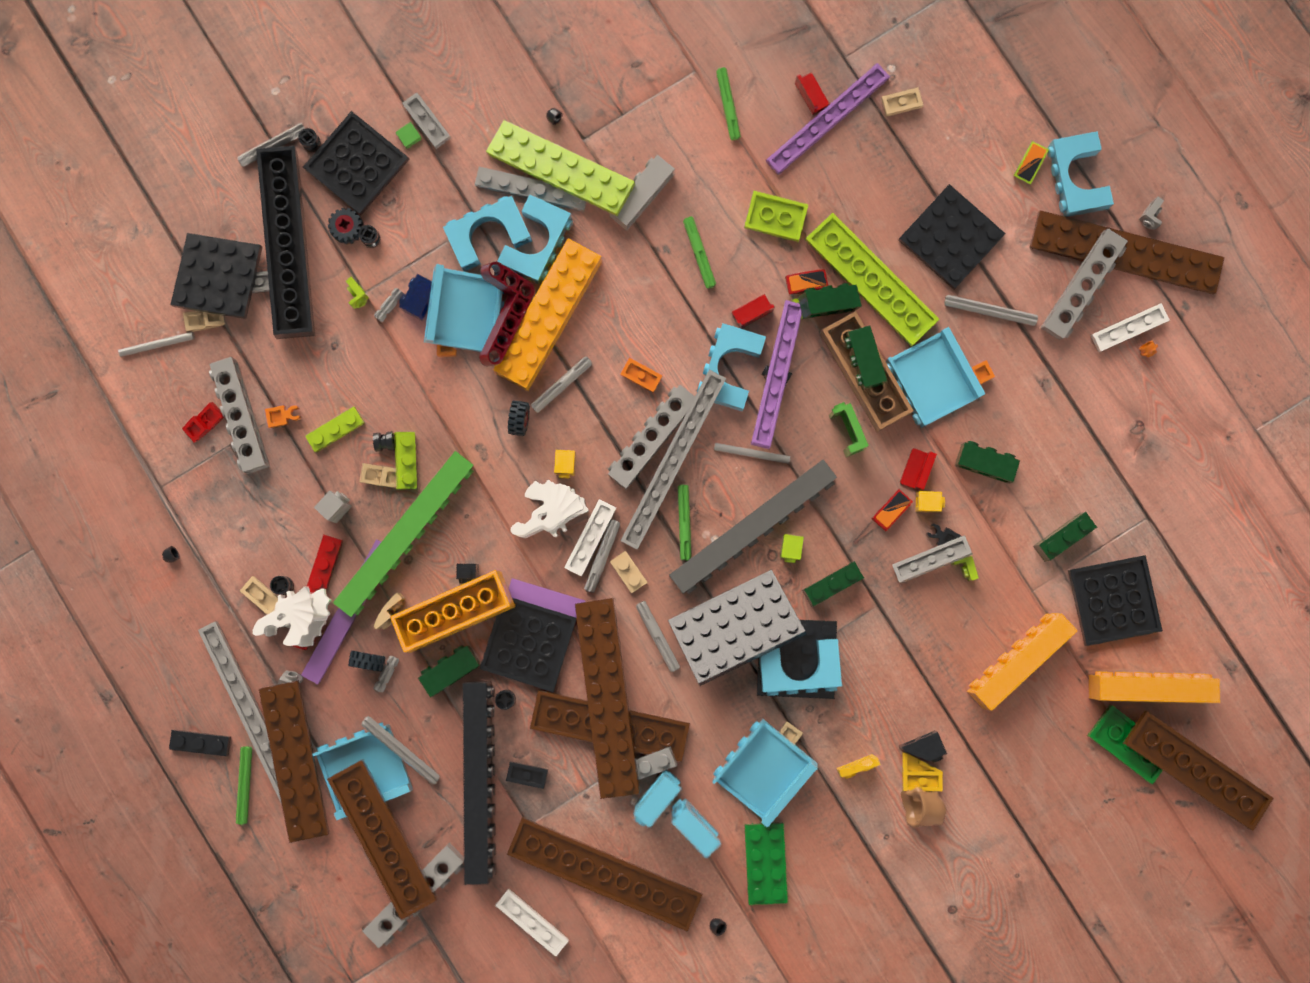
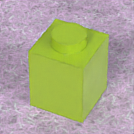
[780,534,804,563]

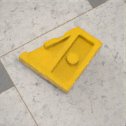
[902,752,943,791]
[836,754,880,779]

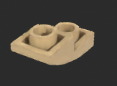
[374,593,405,630]

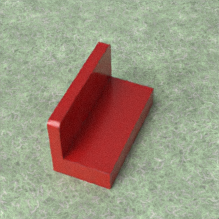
[795,72,830,115]
[731,294,775,329]
[900,448,937,491]

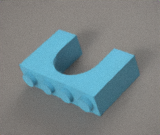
[1047,131,1114,217]
[497,195,573,285]
[443,196,532,272]
[697,323,766,412]
[759,639,842,696]
[634,770,681,827]
[672,798,721,858]

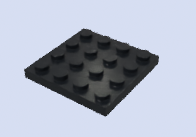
[303,111,409,215]
[898,184,1006,290]
[170,233,263,319]
[1068,555,1163,646]
[480,598,577,692]
[756,620,837,699]

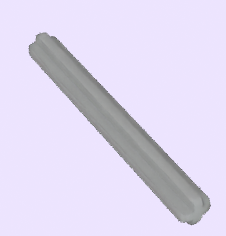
[944,295,1038,326]
[361,716,440,785]

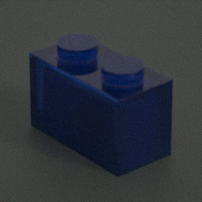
[399,274,432,321]

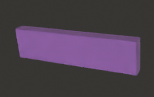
[509,578,586,617]

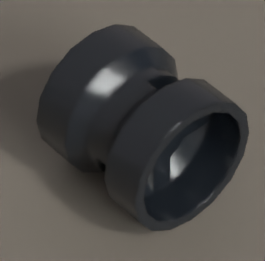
[298,128,321,152]
[358,225,381,248]
[373,431,395,452]
[270,576,294,595]
[495,690,516,710]

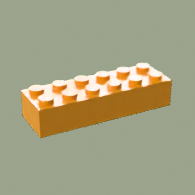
[390,570,515,653]
[967,613,1078,711]
[1089,671,1220,703]

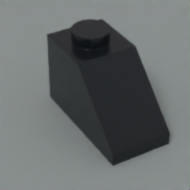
[899,730,947,763]

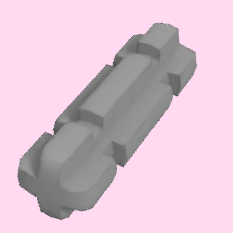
[374,288,404,322]
[374,656,399,693]

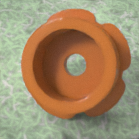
[1139,341,1158,358]

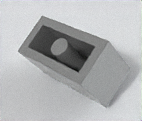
[314,490,352,523]

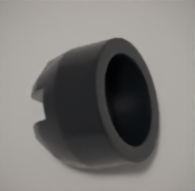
[546,108,563,125]
[162,546,179,563]
[709,918,727,936]

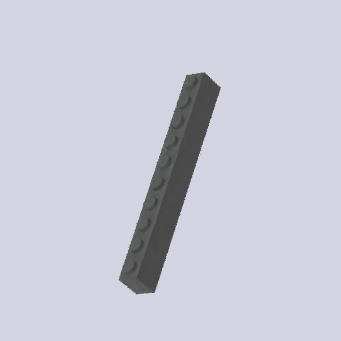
[669,459,837,594]

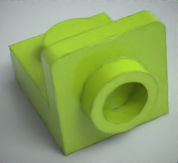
[346,277,369,309]
[951,556,979,581]

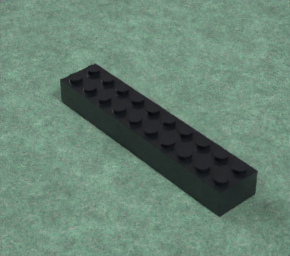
[256,146,315,339]
[463,681,496,885]

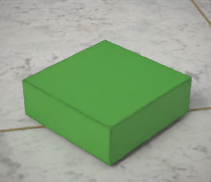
[395,122,422,149]

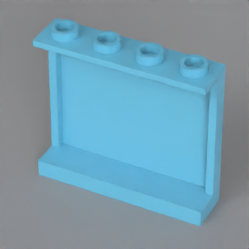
[424,264,505,354]
[885,327,985,428]
[713,719,818,827]
[312,722,413,821]

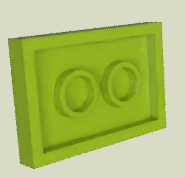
[744,191,809,242]

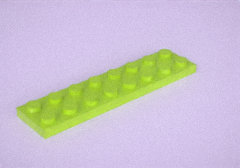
[486,120,635,216]
[805,213,939,347]

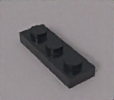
[169,730,231,756]

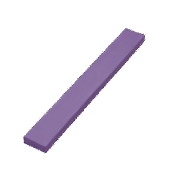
[766,63,890,175]
[751,300,802,449]
[301,539,381,684]

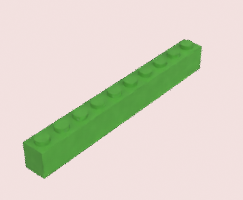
[333,451,474,617]

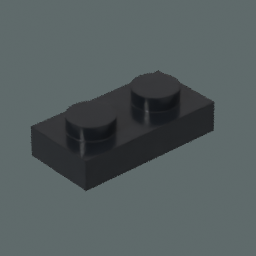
[506,761,548,789]

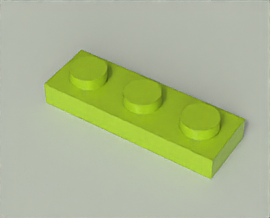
[305,407,365,453]
[394,432,417,490]

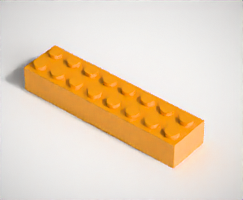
[493,238,602,391]

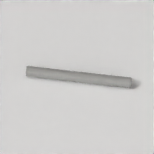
[118,332,195,357]
[714,443,790,464]

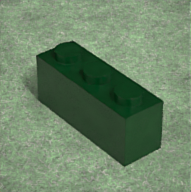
[798,283,862,319]
[844,325,887,390]
[954,441,1020,484]
[1033,512,1097,562]
[802,561,864,607]
[418,645,481,698]

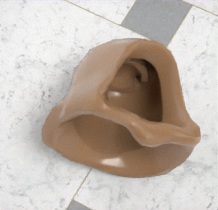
[901,787,947,828]

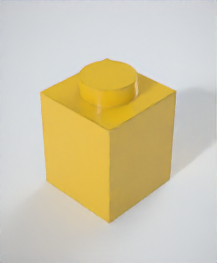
[554,450,576,479]
[915,491,945,513]

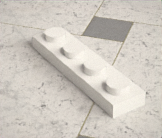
[1091,303,1169,352]
[564,499,616,576]
[495,889,569,956]

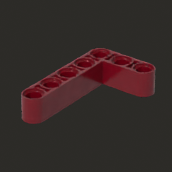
[479,261,535,367]

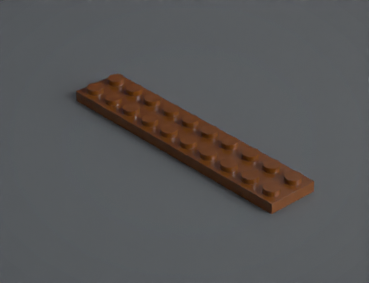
[1030,210,1225,295]
[575,598,640,799]
[507,817,703,932]

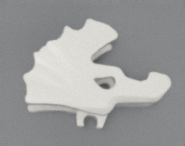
[511,480,589,538]
[253,587,332,647]

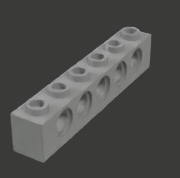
[1040,229,1127,340]
[209,357,270,474]
[608,385,695,490]
[363,843,464,948]

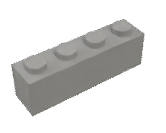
[609,155,675,230]

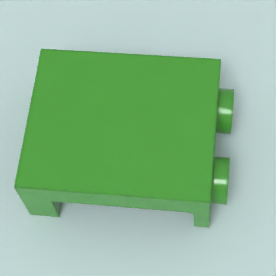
[829,402,869,458]

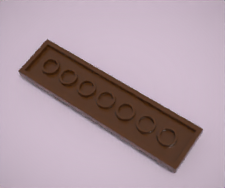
[259,680,329,843]
[530,690,690,762]
[1123,711,1274,831]
[327,759,437,920]

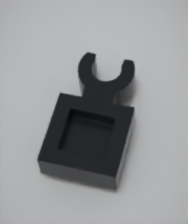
[926,524,962,546]

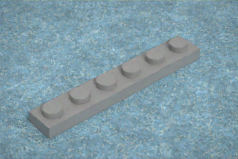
[475,166,586,212]

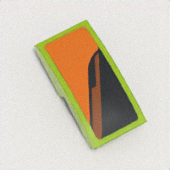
[1013,141,1049,184]

